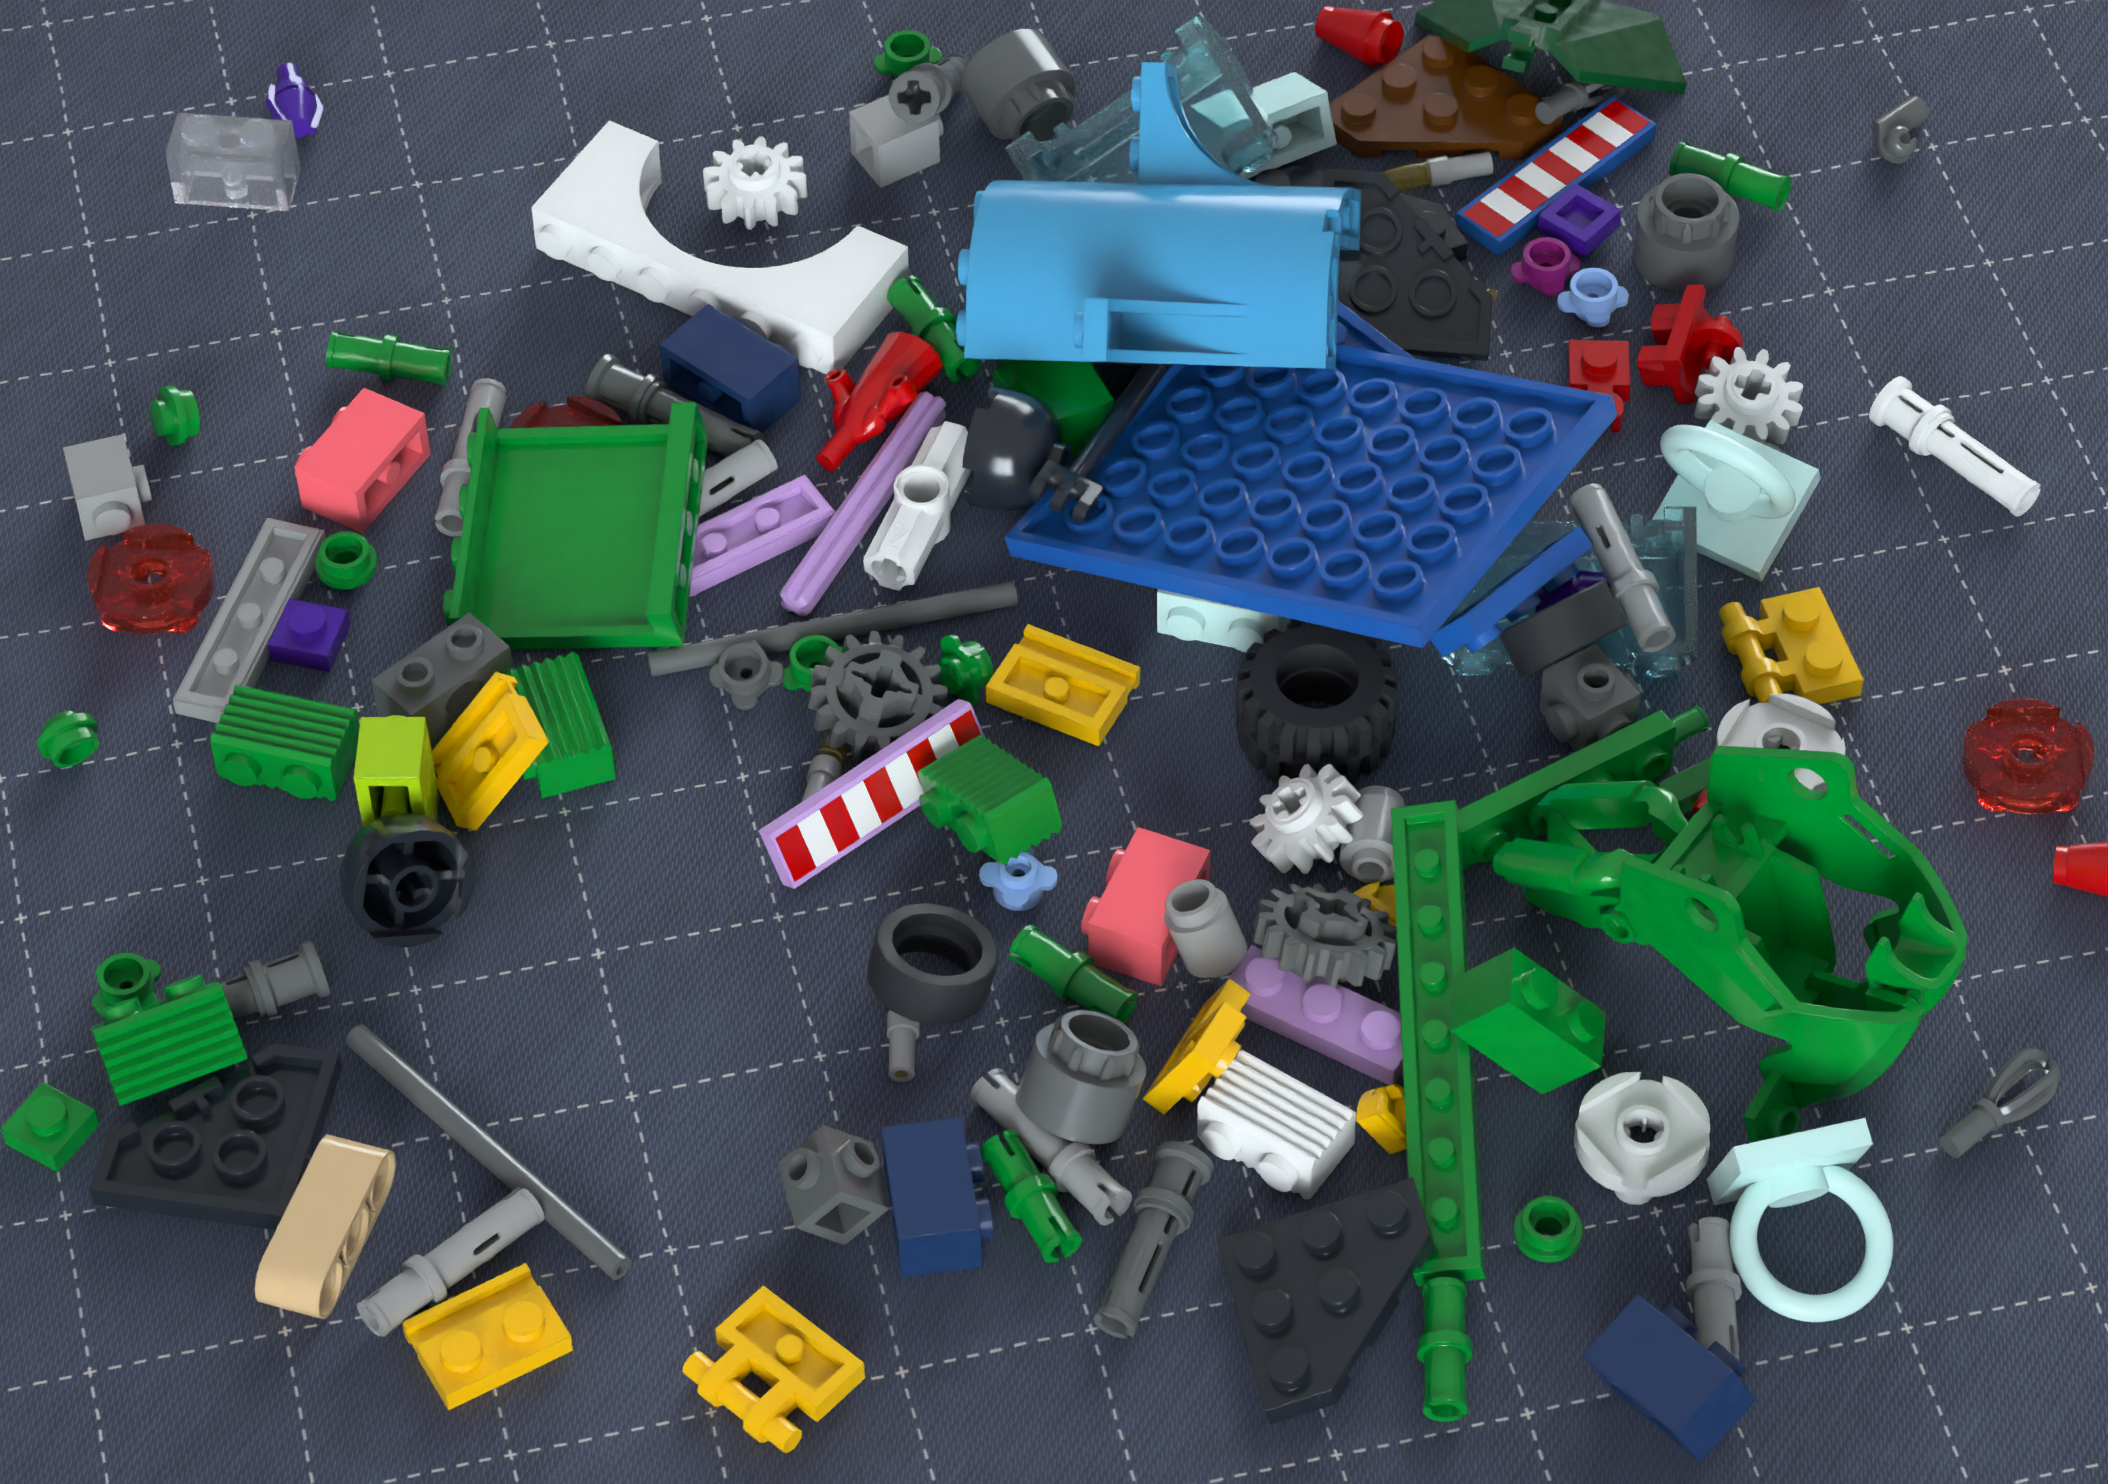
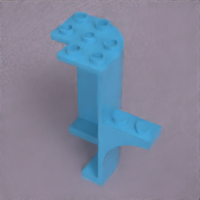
[956,62,1361,369]

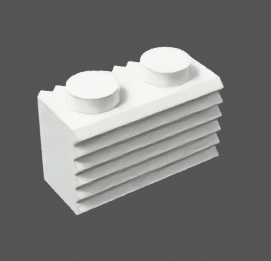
[1197,1050,1356,1200]

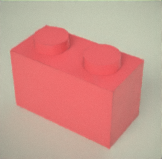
[294,388,431,534]
[1081,827,1210,986]

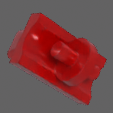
[1637,284,1743,404]

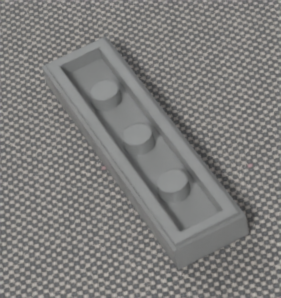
[173,518,326,723]

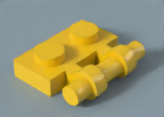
[1719,587,1864,705]
[682,1285,865,1453]

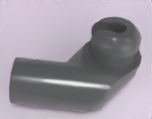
[1872,95,1929,164]

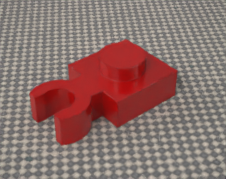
[1567,340,1630,432]

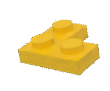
[1143,978,1251,1115]

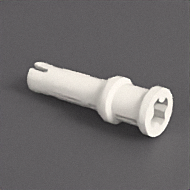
[1869,376,2041,517]

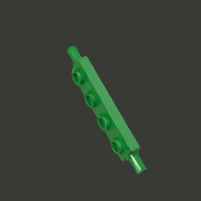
[1459,705,1709,871]

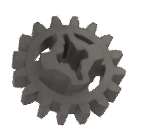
[807,631,948,762]
[1252,883,1397,987]

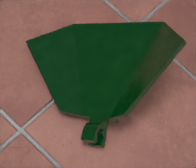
[1414,0,1687,94]

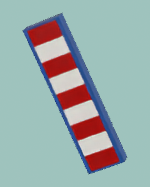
[1456,96,1656,256]

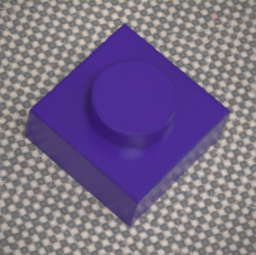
[1537,183,1622,258]
[268,598,351,672]

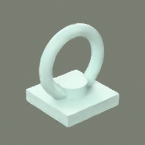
[1650,420,1821,582]
[1707,1118,1893,1322]

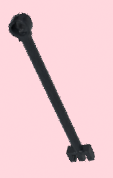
[1027,363,1172,525]

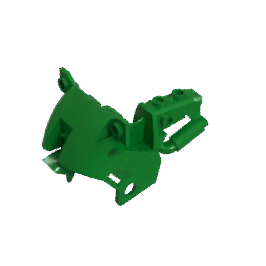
[1493,745,1967,1143]

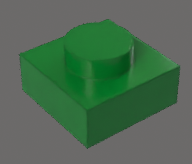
[1655,756,1712,814]
[0,1082,99,1172]

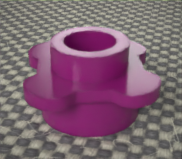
[1511,237,1581,296]

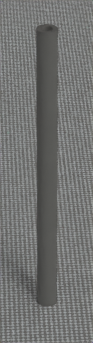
[646,581,1018,677]
[345,1024,632,1280]

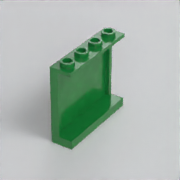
[443,402,708,650]

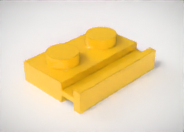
[986,624,1140,746]
[432,672,549,831]
[402,1263,573,1410]

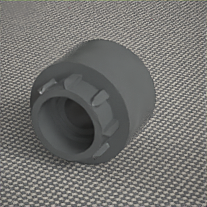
[961,29,1075,146]
[1633,173,1740,293]
[1016,1010,1147,1144]

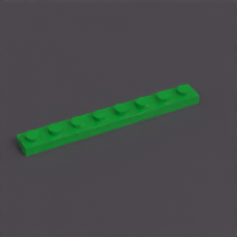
[1391,800,1486,1287]

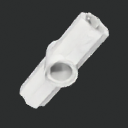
[864,421,972,591]

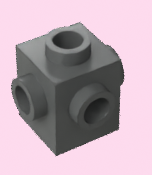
[1540,644,1641,752]
[779,1125,890,1245]

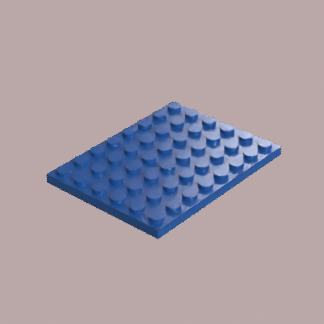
[1004,344,1617,648]

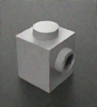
[849,95,944,188]
[63,434,152,541]

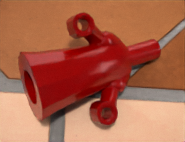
[816,332,943,472]

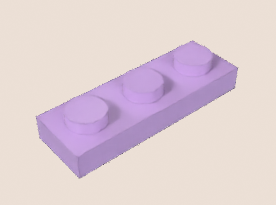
[1226,945,1403,1085]

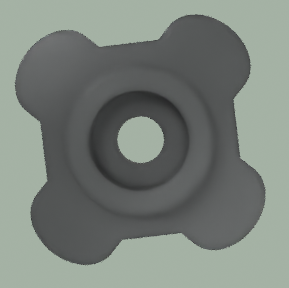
[709,640,785,710]

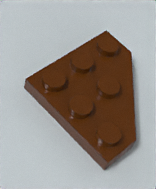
[1329,33,1563,159]

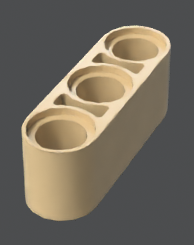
[255,1134,396,1319]

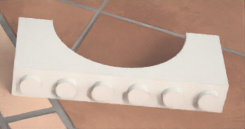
[531,121,909,374]

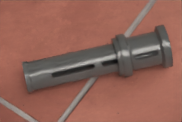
[889,53,970,124]
[585,353,764,457]
[221,940,331,1019]
[1093,1141,1214,1339]

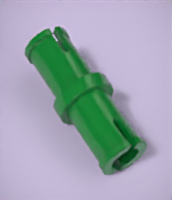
[1669,141,1792,212]
[887,275,982,383]
[326,330,453,386]
[1008,924,1139,1024]
[980,1130,1083,1263]
[1417,1277,1472,1422]

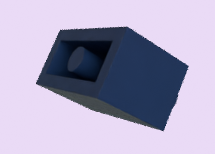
[660,304,801,433]
[881,1117,993,1278]
[1581,1294,1756,1463]

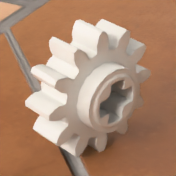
[703,137,807,230]
[1694,347,1803,444]
[1250,764,1363,874]

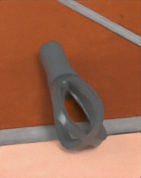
[1535,76,1627,124]
[1940,1048,2060,1159]

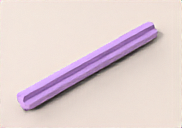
[780,392,946,617]

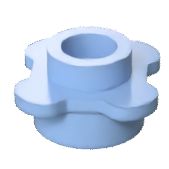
[1557,268,1629,327]
[980,846,1057,911]

